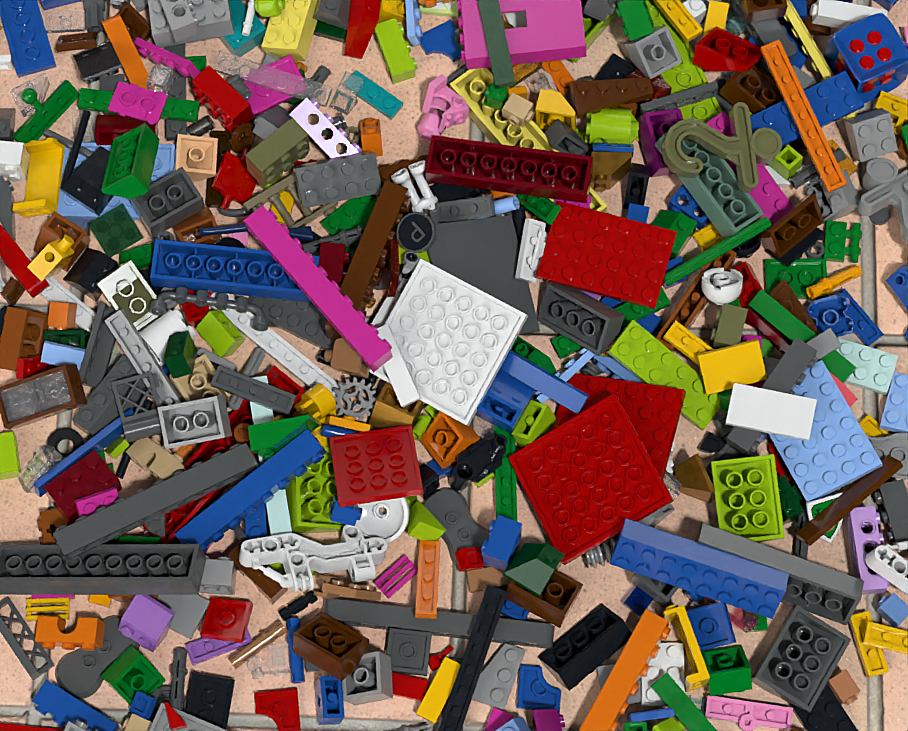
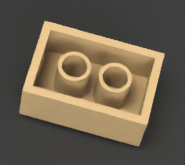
[169,354,234,416]

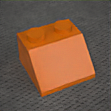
[420,411,480,469]

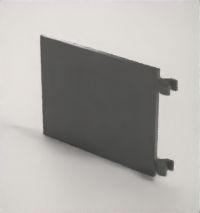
[425,209,540,335]

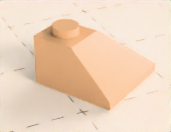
[174,134,218,182]

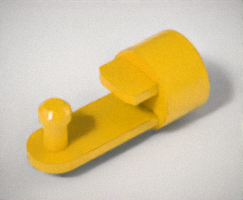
[273,383,337,421]

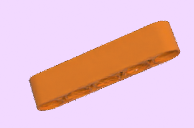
[101,14,157,92]

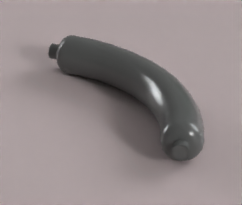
[217,203,265,217]

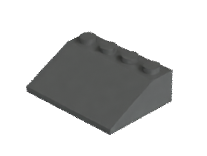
[751,605,851,712]

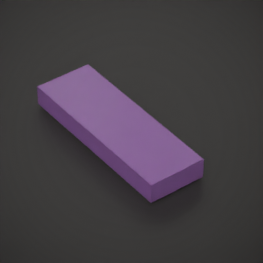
[185,628,252,666]

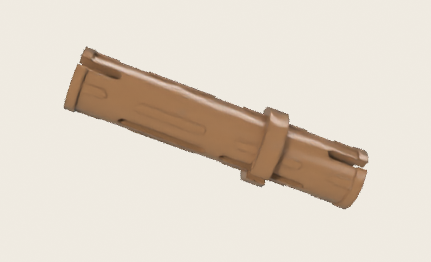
[228,621,288,669]

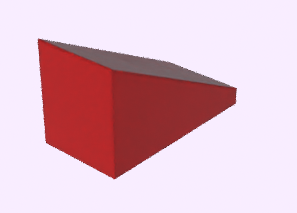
[165,702,187,731]

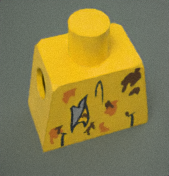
[27,235,74,281]

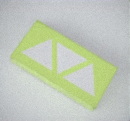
[419,0,459,17]

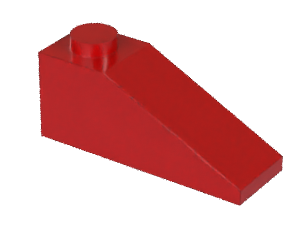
[344,0,381,59]

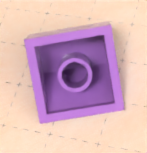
[118,595,175,653]

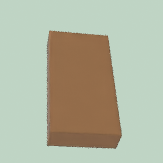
[467,567,511,593]

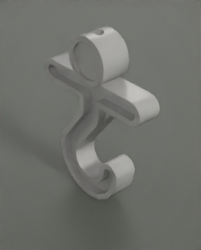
[858,158,908,244]

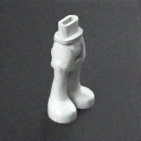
[391,160,442,224]

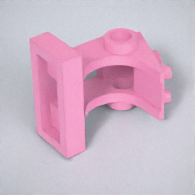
[422,74,469,129]

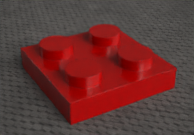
[200,597,253,643]

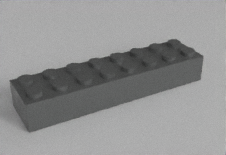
[694,523,864,625]

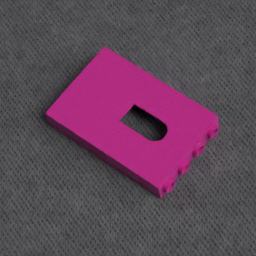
[457,0,587,70]

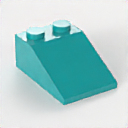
[218,0,266,60]

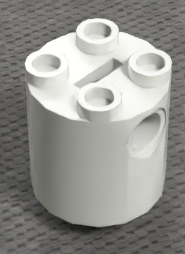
[139,309,196,366]

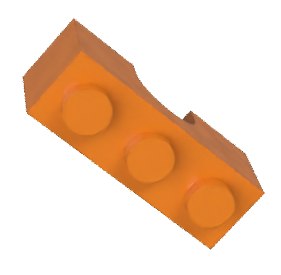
[35,616,106,651]

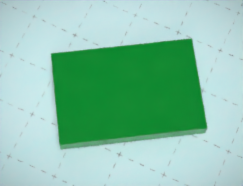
[764,258,828,299]

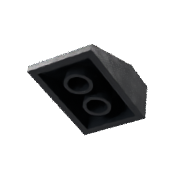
[61,146,114,217]

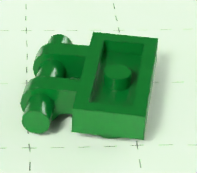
[823,220,862,263]

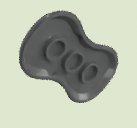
[422,487,490,572]
[55,615,140,699]

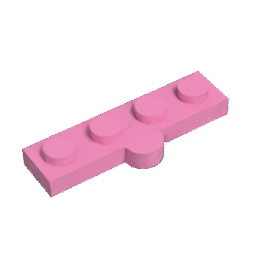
[705,695,793,731]

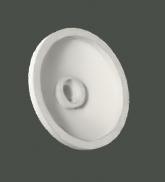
[356,497,409,543]

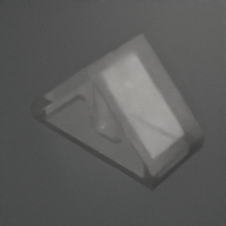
[522,67,558,100]

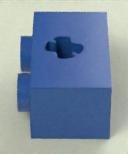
[315,676,345,725]

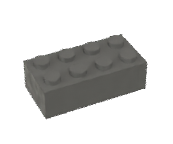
[293,150,382,209]

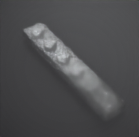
[213,50,333,107]

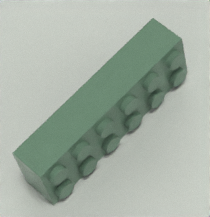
[654,116,764,240]

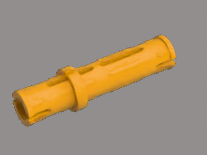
[806,264,862,299]

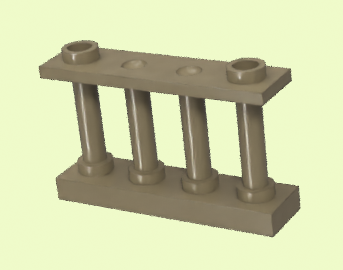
[243,173,339,228]

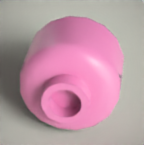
[417,112,447,142]

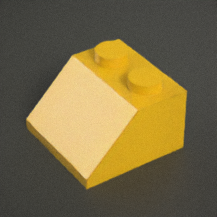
[535,89,576,132]

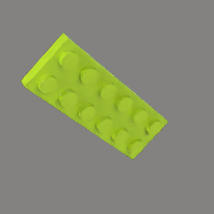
[607,320,721,431]

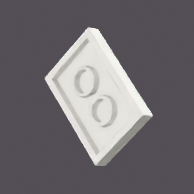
[641,643,685,708]

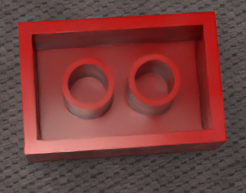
[192,66,253,132]

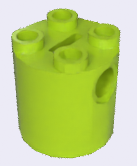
[585,108,639,146]

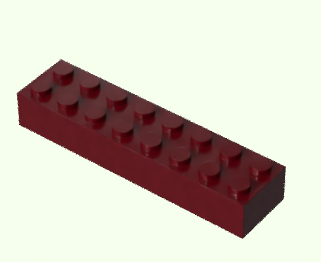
[425,135,593,203]

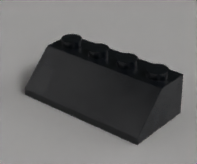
[538,603,632,691]

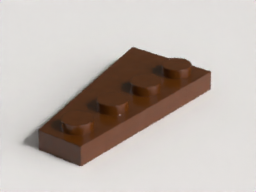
[570,77,653,119]
[769,279,821,363]

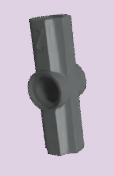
[83,0,105,33]

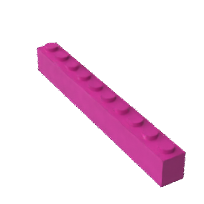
[243,205,393,373]

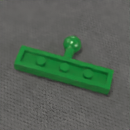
[12,80,80,143]

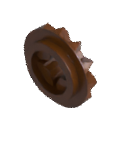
[228,122,256,154]

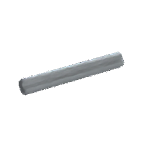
[228,347,265,410]

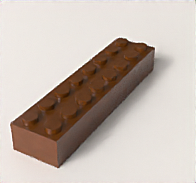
[325,180,411,341]

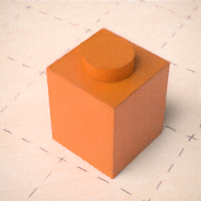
[48,301,77,331]

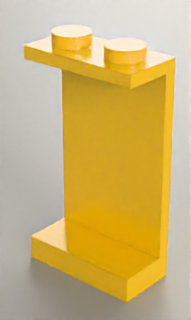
[12,138,65,218]

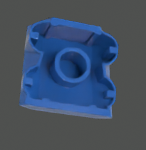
[808,291,856,337]

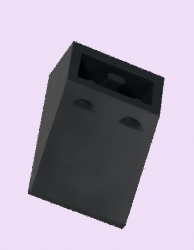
[73,41,122,83]

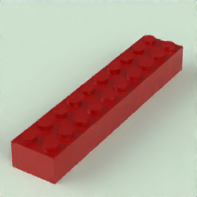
[139,365,306,544]

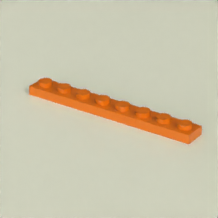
[760,40,847,193]

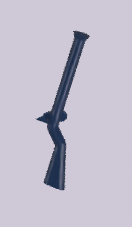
[198,224,313,241]

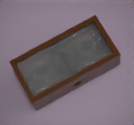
[0,364,88,429]

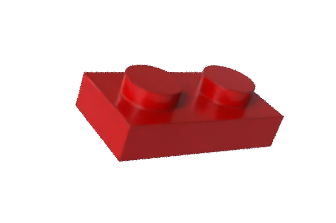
[16,354,49,380]

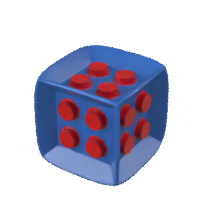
[824,13,908,104]

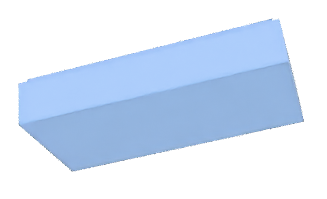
[41,341,86,371]

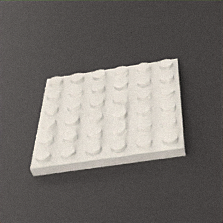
[369,259,528,426]

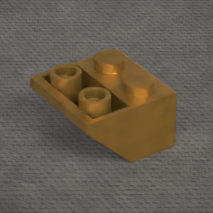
[368,383,424,430]

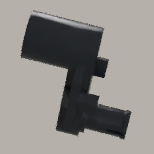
[449,434,507,491]

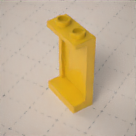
[662,604,710,692]

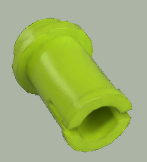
[412,414,433,441]

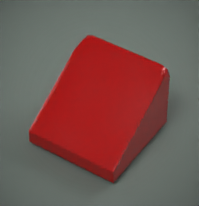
[455,547,484,572]

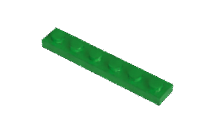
[78,88,200,123]
[551,287,671,359]

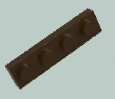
[206,130,232,208]

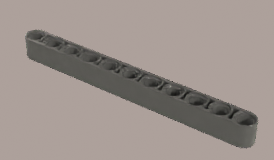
[324,598,555,649]

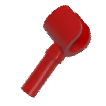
[429,645,454,671]

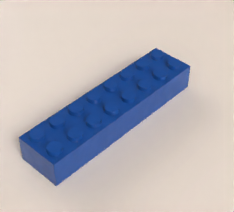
[150,239,319,302]
[610,519,789,619]

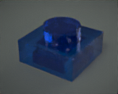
[623,586,653,617]

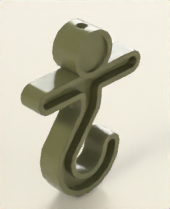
[661,102,782,193]

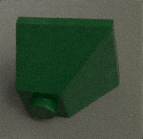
[503,543,565,597]

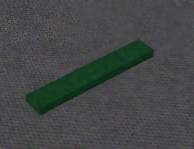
[478,0,516,89]

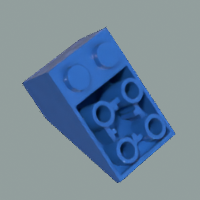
[476,369,537,434]

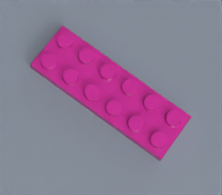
[706,111,793,224]

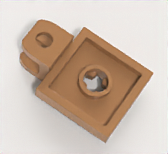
[314,574,381,601]

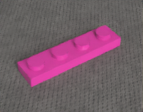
[133,37,200,78]

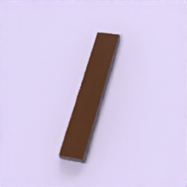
[796,455,903,546]

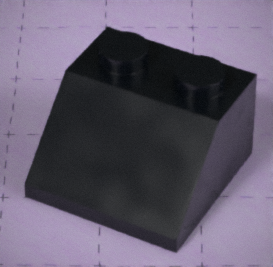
[63,248,118,302]

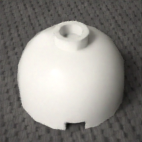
[702,267,743,306]

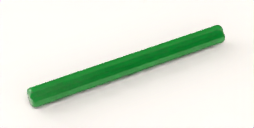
[664,216,772,286]

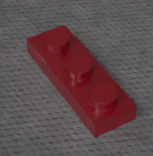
[746,307,793,354]

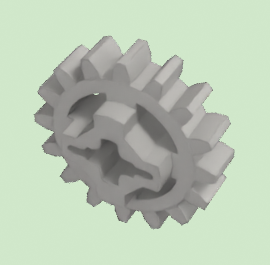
[334,376,377,421]

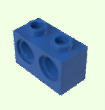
[668,184,709,230]

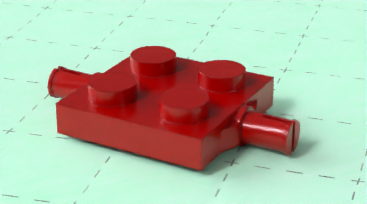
[211,148,257,211]

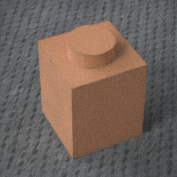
[827,670,861,706]

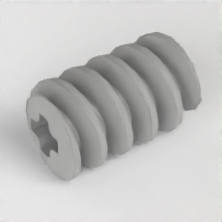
[584,538,616,568]

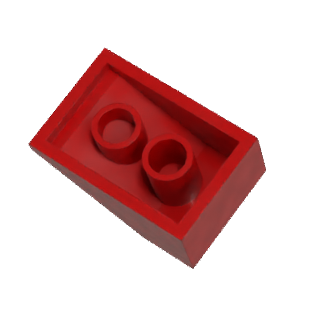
[693,26,763,71]

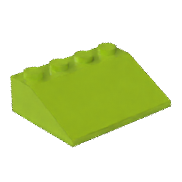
[285,447,346,533]
[711,454,785,543]

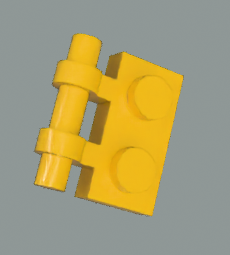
[874,91,908,135]

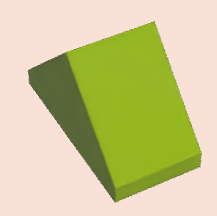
[407,500,446,541]

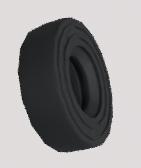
[47,428,84,463]

